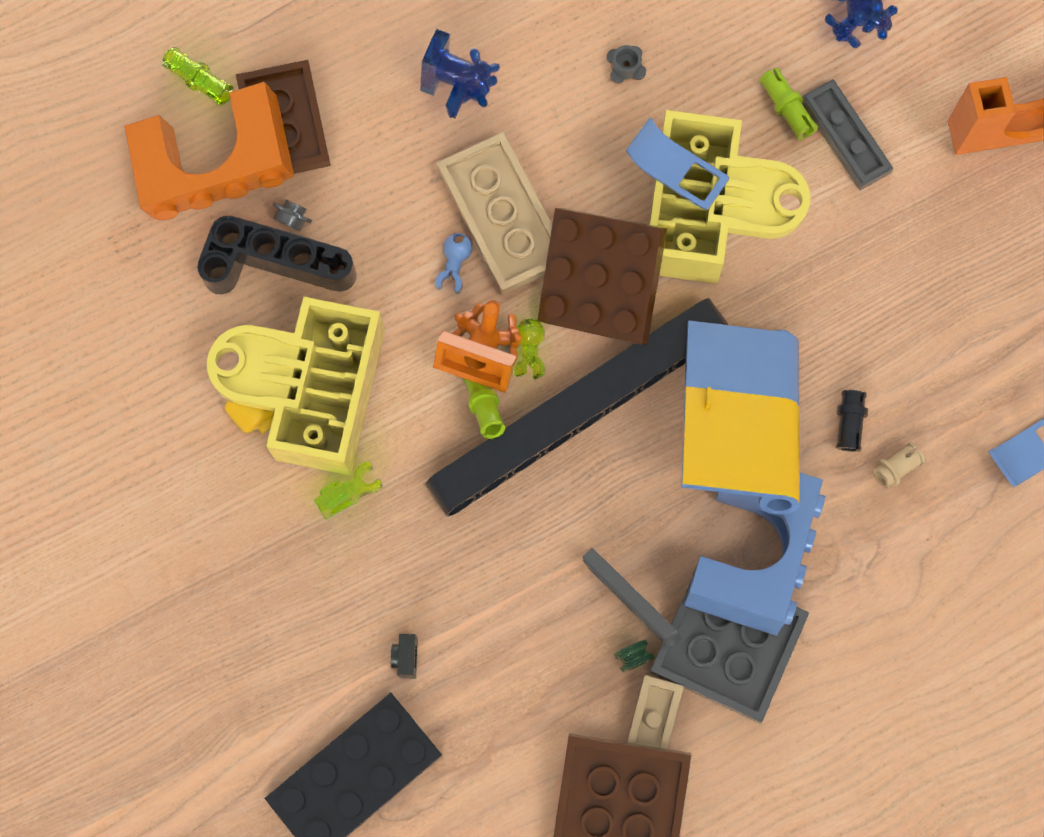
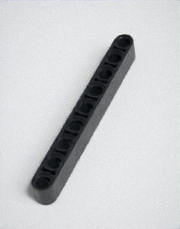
[425,298,729,517]

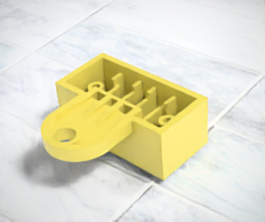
[649,110,810,284]
[207,297,385,476]

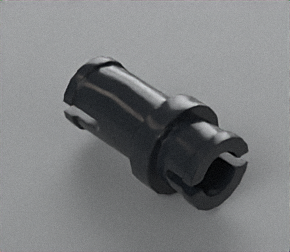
[836,390,868,452]

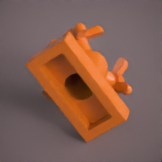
[433,300,522,393]

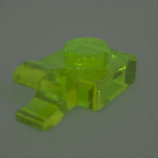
[314,462,383,520]

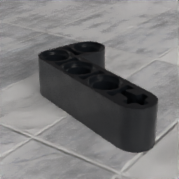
[197,216,357,295]

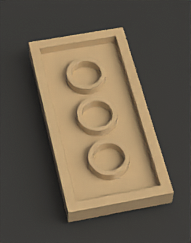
[436,132,552,295]

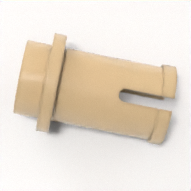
[873,442,925,488]

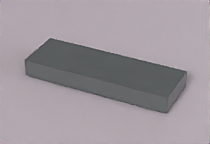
[802,79,894,190]
[582,548,681,648]

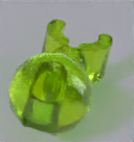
[514,318,545,380]

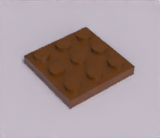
[537,208,667,345]
[553,733,692,837]

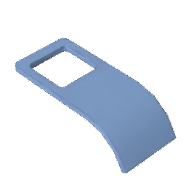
[626,118,729,210]
[988,418,1044,487]

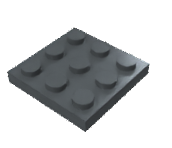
[650,579,809,724]

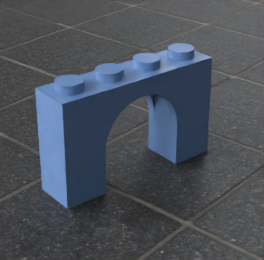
[684,473,826,636]

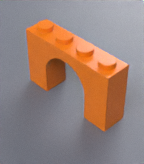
[947,77,1044,155]
[124,82,294,220]

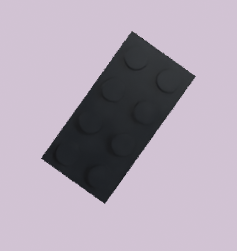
[264,693,443,837]

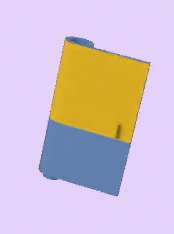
[681,320,800,514]

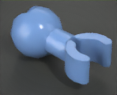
[435,233,472,294]

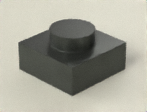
[391,634,418,679]

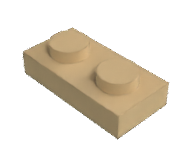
[627,675,684,749]

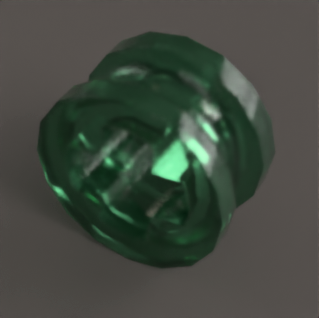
[614,640,655,673]

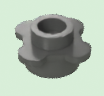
[606,45,646,83]
[272,199,312,231]

